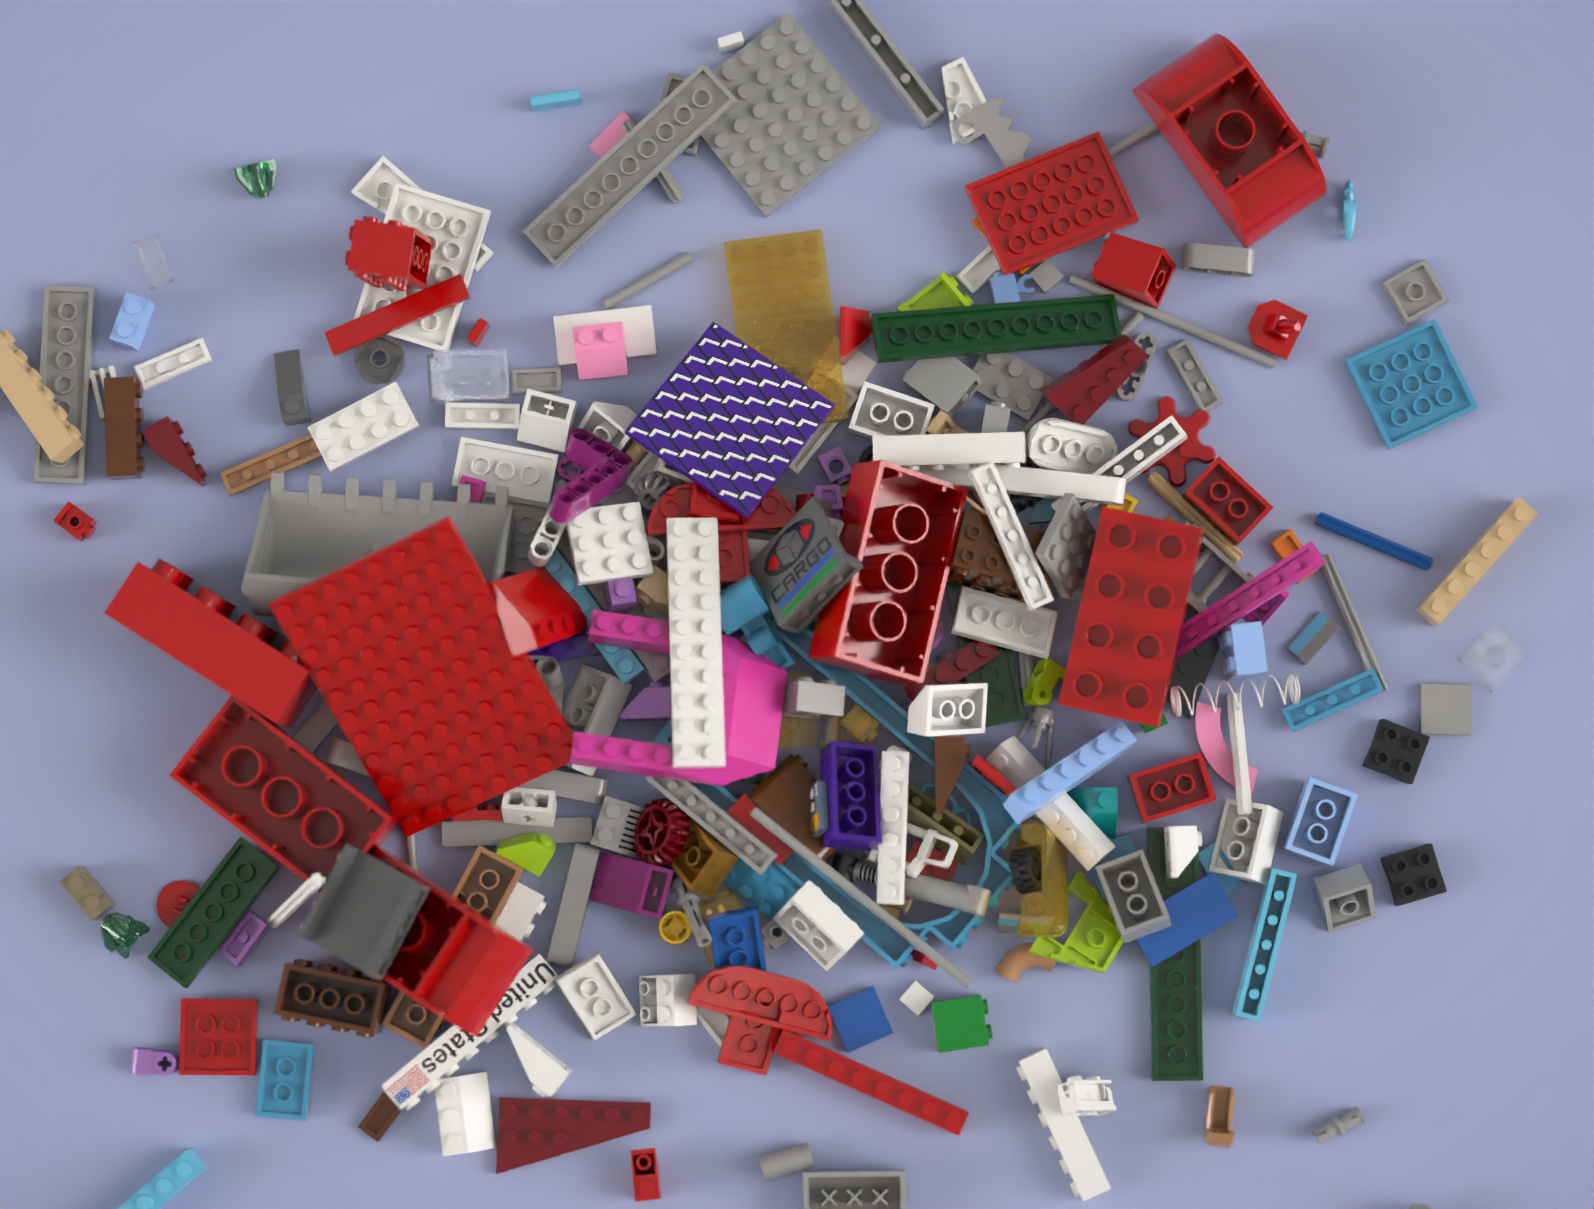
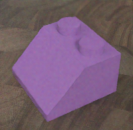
[620,683,672,722]

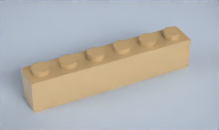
[0,329,84,463]
[1415,497,1538,627]

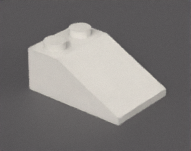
[507,1023,573,1097]

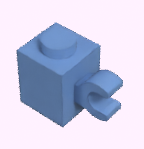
[988,271,1035,304]

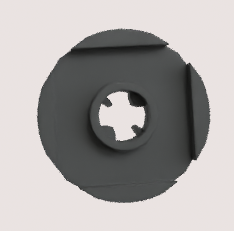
[355,335,405,384]

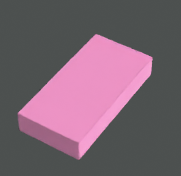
[589,112,630,158]

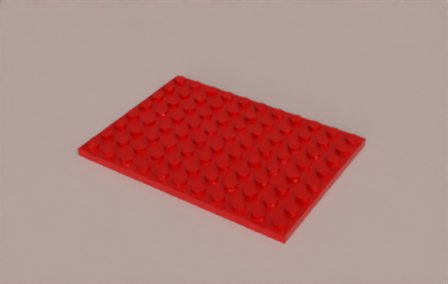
[268,515,574,837]

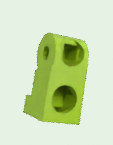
[1023,659,1066,706]

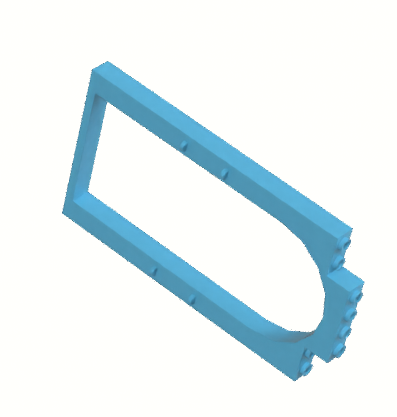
[651,610,1027,969]

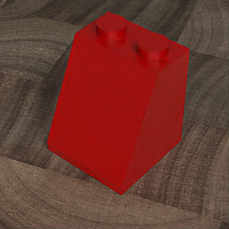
[1091,232,1177,309]

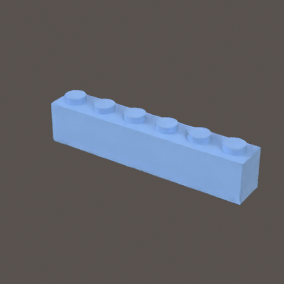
[1003,721,1137,825]

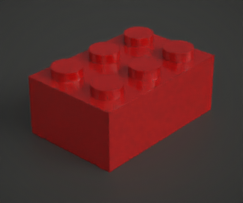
[1182,456,1273,546]
[1126,752,1217,824]

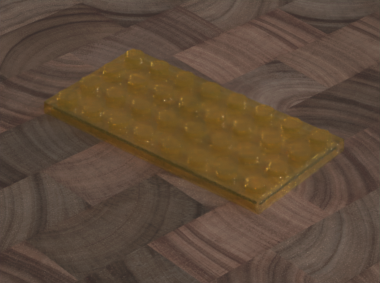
[724,229,849,424]

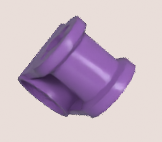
[130,1047,179,1075]

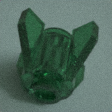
[234,158,277,199]
[101,912,150,959]

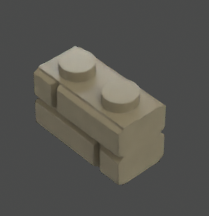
[60,866,116,921]

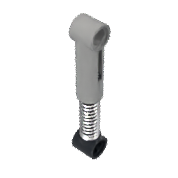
[832,853,991,916]

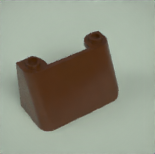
[748,754,838,861]

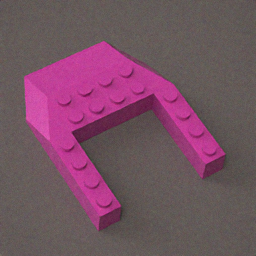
[569,610,787,786]

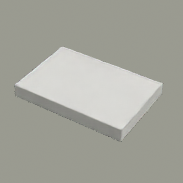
[555,952,637,1041]

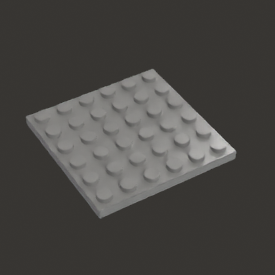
[700,12,881,218]

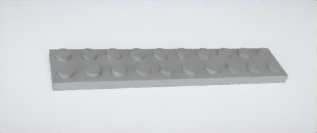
[522,63,737,268]

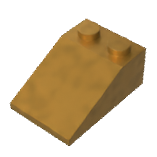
[671,813,739,897]

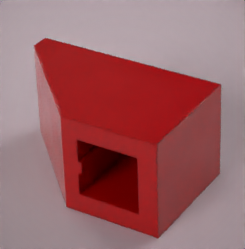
[630,1148,661,1202]

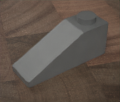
[274,349,311,426]

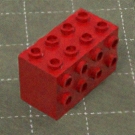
[345,216,433,292]

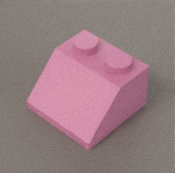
[572,321,628,381]

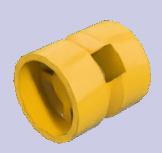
[659,911,692,944]

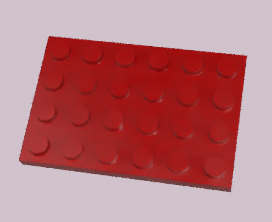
[964,131,1139,276]

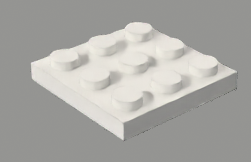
[566,502,654,586]

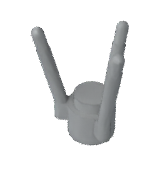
[1017,706,1056,770]

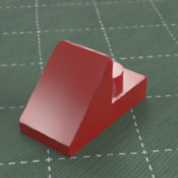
[452,804,503,822]

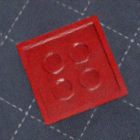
[179,998,258,1076]

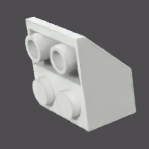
[517,389,578,453]
[639,974,697,1026]

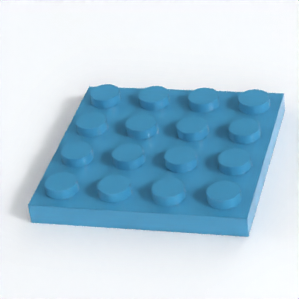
[1344,319,1478,450]

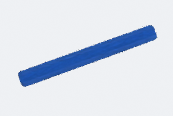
[1315,512,1433,570]

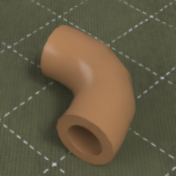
[994,942,1057,983]

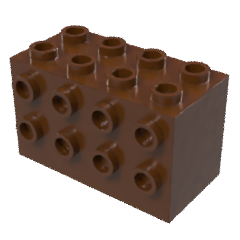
[947,508,1051,603]
[274,958,392,1038]

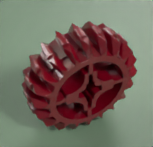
[632,798,692,866]

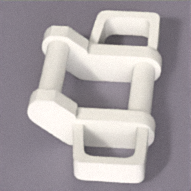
[869,822,958,878]

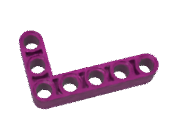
[549,428,632,523]

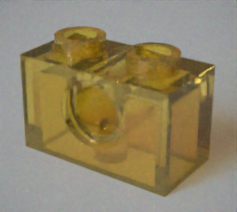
[839,704,879,744]

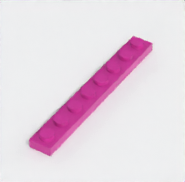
[1175,542,1326,660]

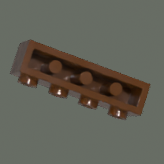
[104,377,145,480]

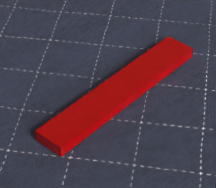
[324,274,471,356]

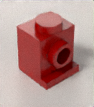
[53,501,97,541]

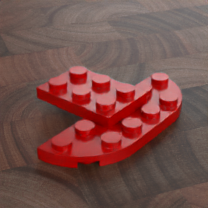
[647,482,796,584]
[686,964,832,1075]

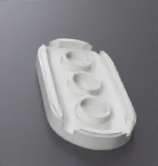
[1025,418,1118,474]

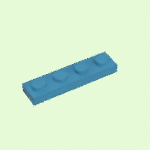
[1281,668,1384,733]

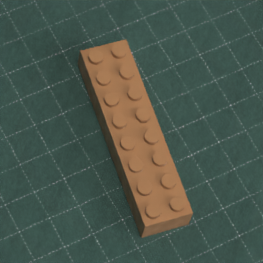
[382,845,526,1049]

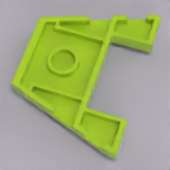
[1028,870,1123,974]

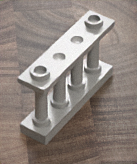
[1184,521,1255,634]

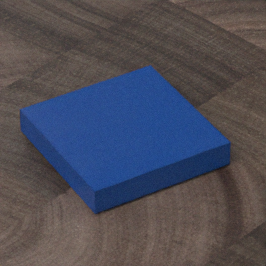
[827,986,894,1053]

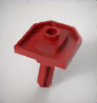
[1247,300,1308,360]

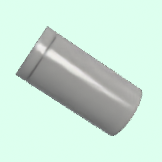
[759,1142,814,1181]

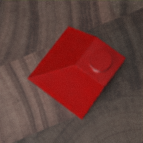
[840,306,873,365]

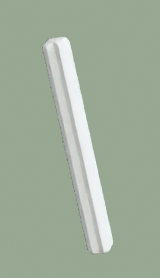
[1226,693,1253,816]
[267,873,325,929]

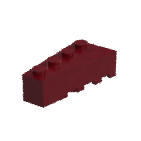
[1039,334,1148,424]

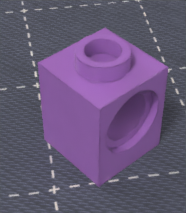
[817,445,852,486]

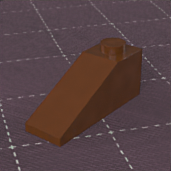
[934,736,970,814]

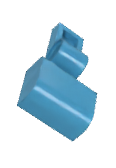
[720,574,795,669]

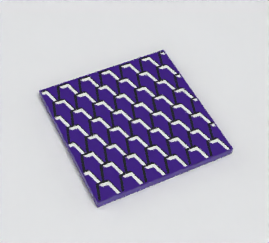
[625,321,835,519]

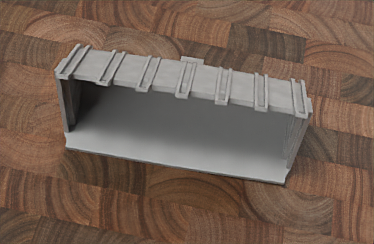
[241,472,513,617]

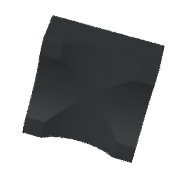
[1362,719,1430,784]
[1380,843,1447,906]

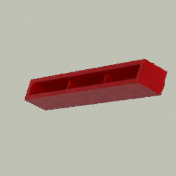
[773,1029,969,1136]

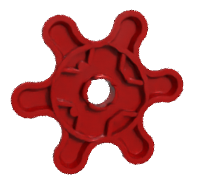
[1128,396,1216,487]

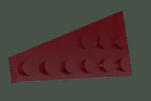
[496,1097,651,1174]

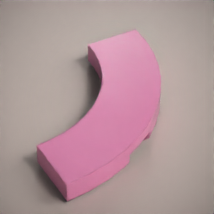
[1194,702,1258,794]

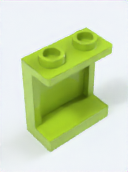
[896,272,974,312]

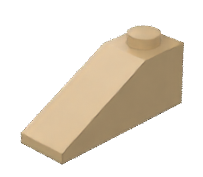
[635,565,669,613]

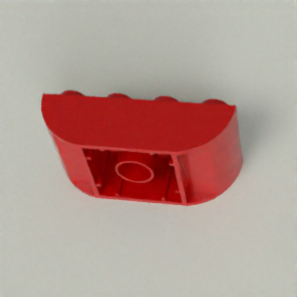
[1132,33,1327,248]
[369,845,534,1037]

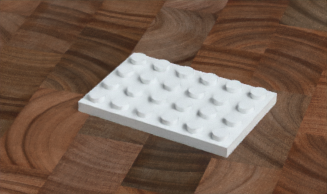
[354,182,491,353]

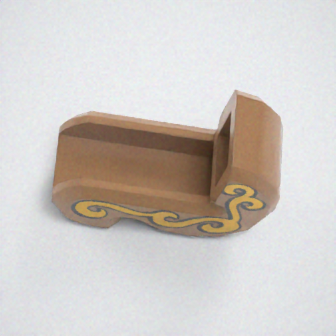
[1204,1085,1235,1148]

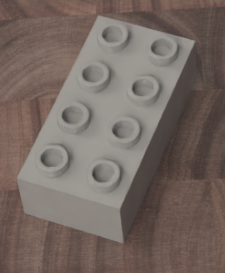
[803,1169,906,1209]

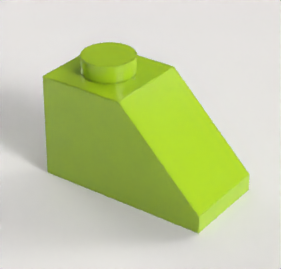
[496,832,556,877]

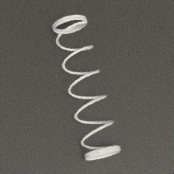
[1170,672,1300,718]

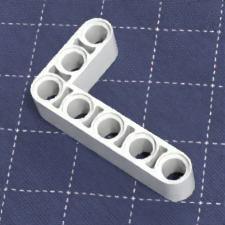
[527,503,665,567]

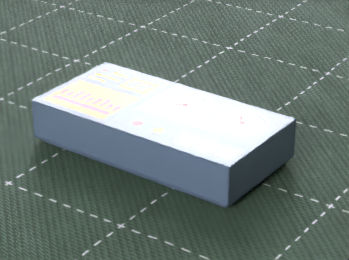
[809,781,829,838]

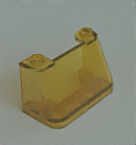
[1017,820,1068,937]

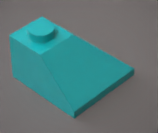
[1067,787,1118,839]

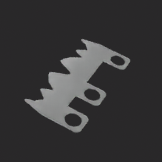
[952,97,1032,168]

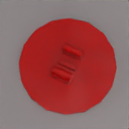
[156,880,200,927]

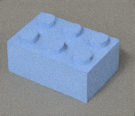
[1218,621,1268,681]
[1281,777,1358,866]

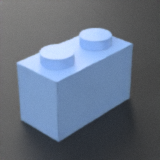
[109,292,155,352]

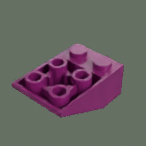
[589,851,675,920]

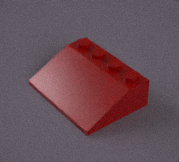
[487,566,589,656]

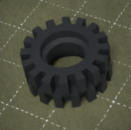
[1009,846,1046,895]

